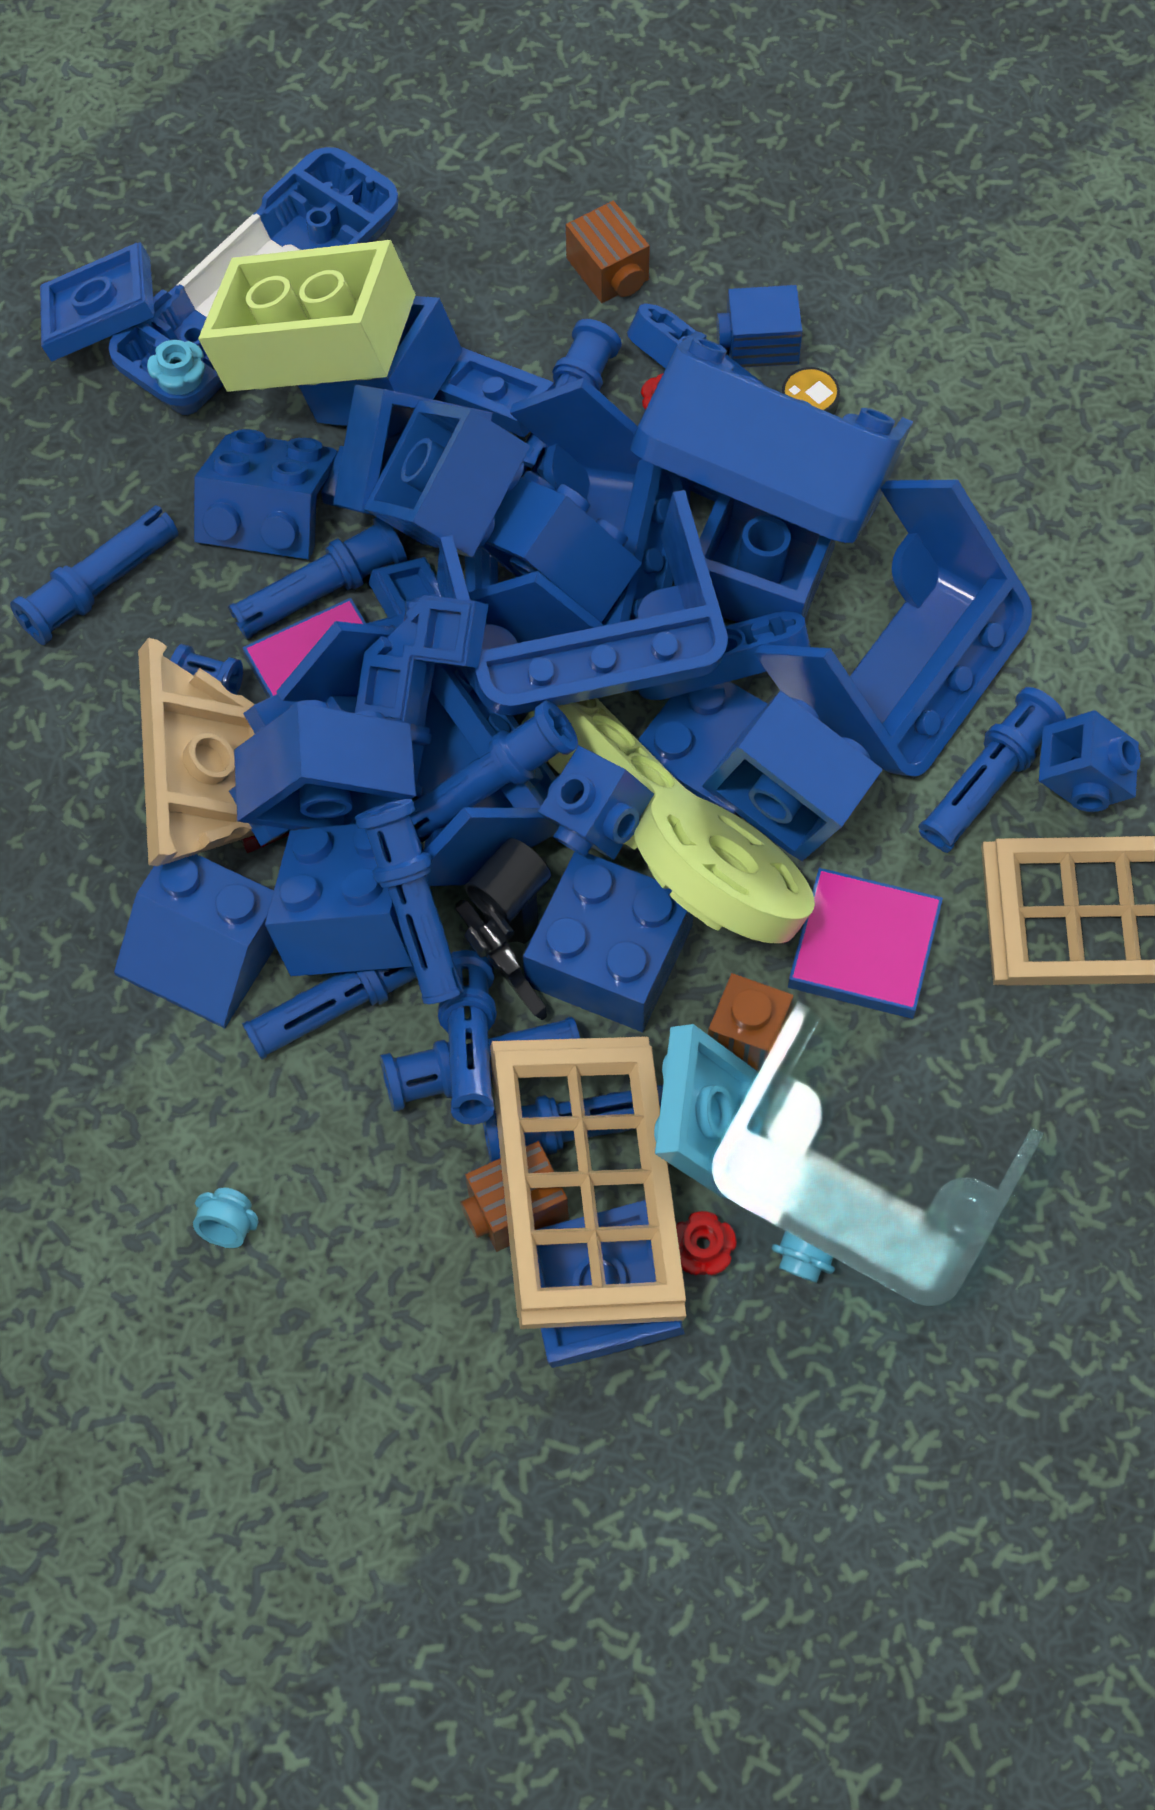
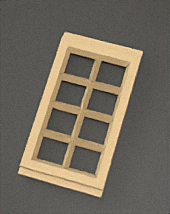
[981,836,1155,986]
[490,1037,686,1329]

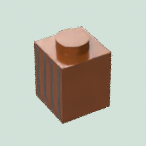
[566,200,650,303]
[708,973,794,1080]
[460,1141,569,1252]

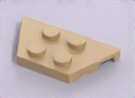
[138,638,255,866]

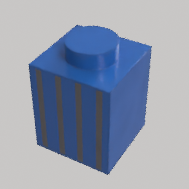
[716,285,802,368]

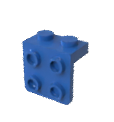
[194,429,337,560]

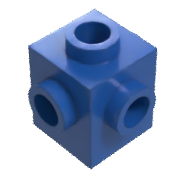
[1039,710,1141,812]
[538,745,654,860]

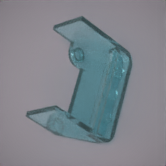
[712,1002,1045,1306]

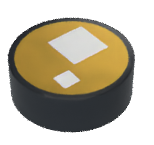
[782,367,840,415]

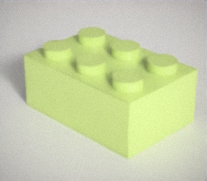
[198,240,416,392]

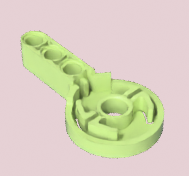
[520,698,815,943]

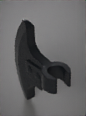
[456,900,547,1020]

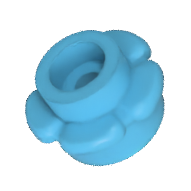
[147,340,205,395]
[193,1188,258,1248]
[772,1227,837,1283]

